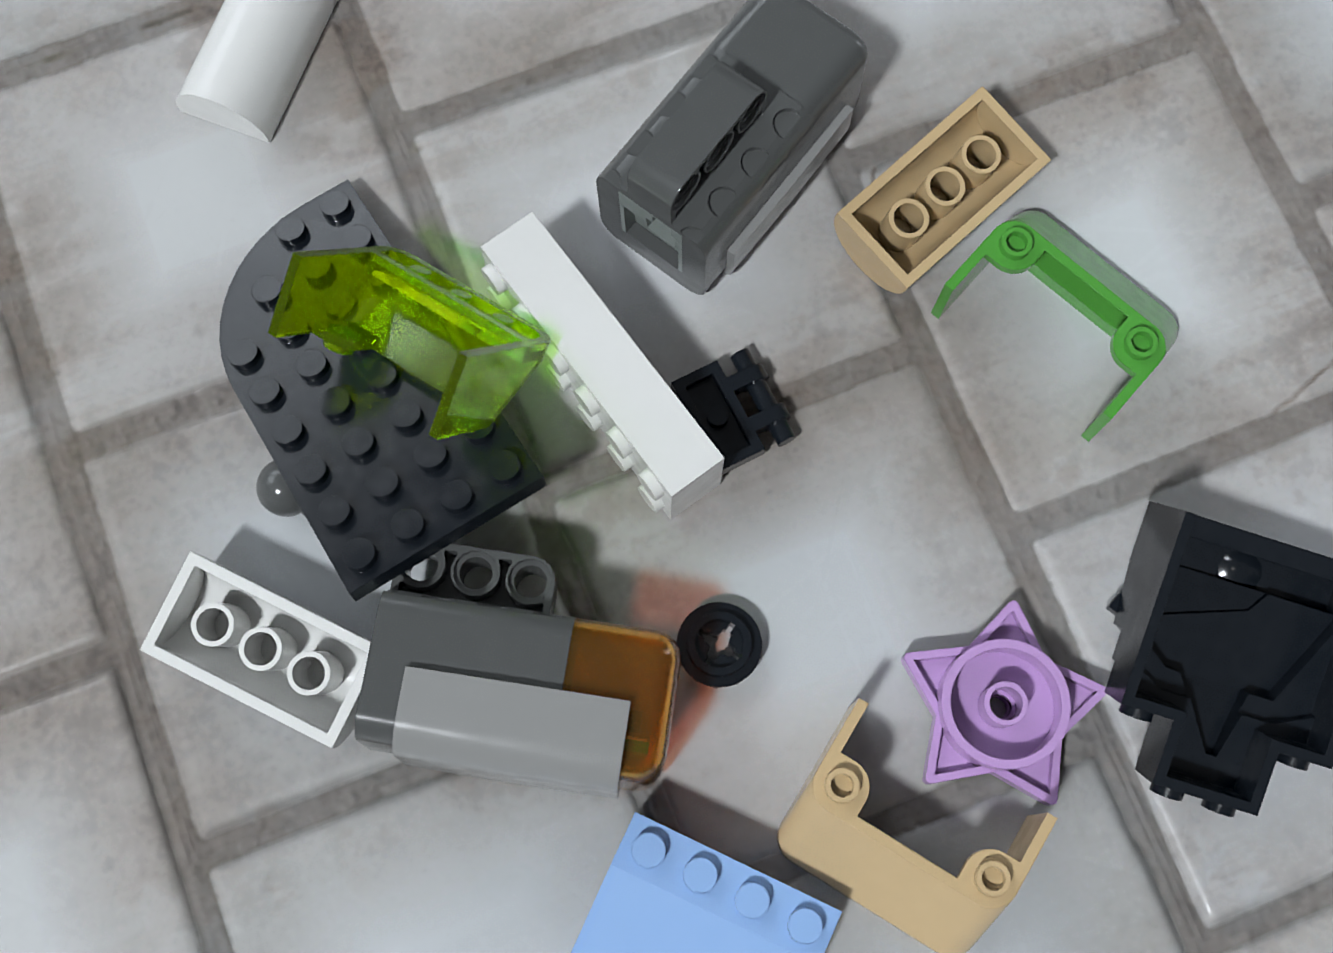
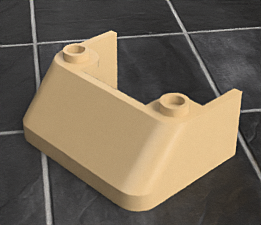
[777,698,1058,953]

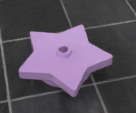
[901,600,1106,806]

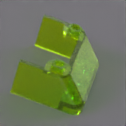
[268,246,551,440]

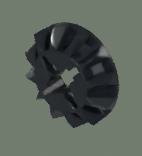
[676,602,762,689]

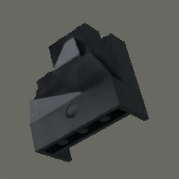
[1104,501,1333,817]

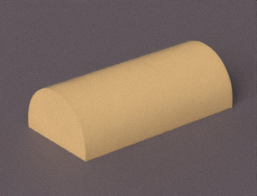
[834,86,1051,294]

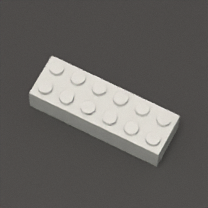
[481,211,725,520]

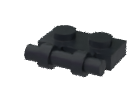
[671,348,796,475]

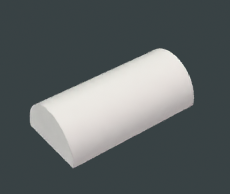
[176,0,338,143]
[140,551,371,748]

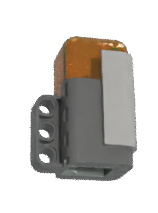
[354,544,681,798]

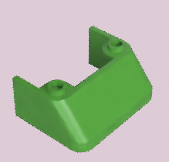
[931,210,1178,442]

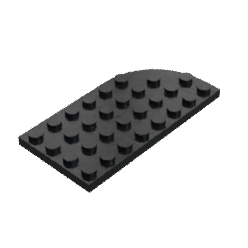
[219,179,547,601]

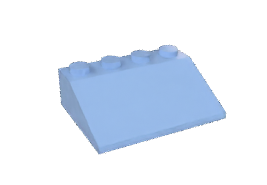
[571,812,842,953]

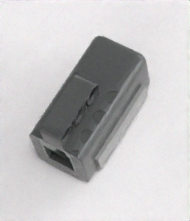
[596,0,868,295]

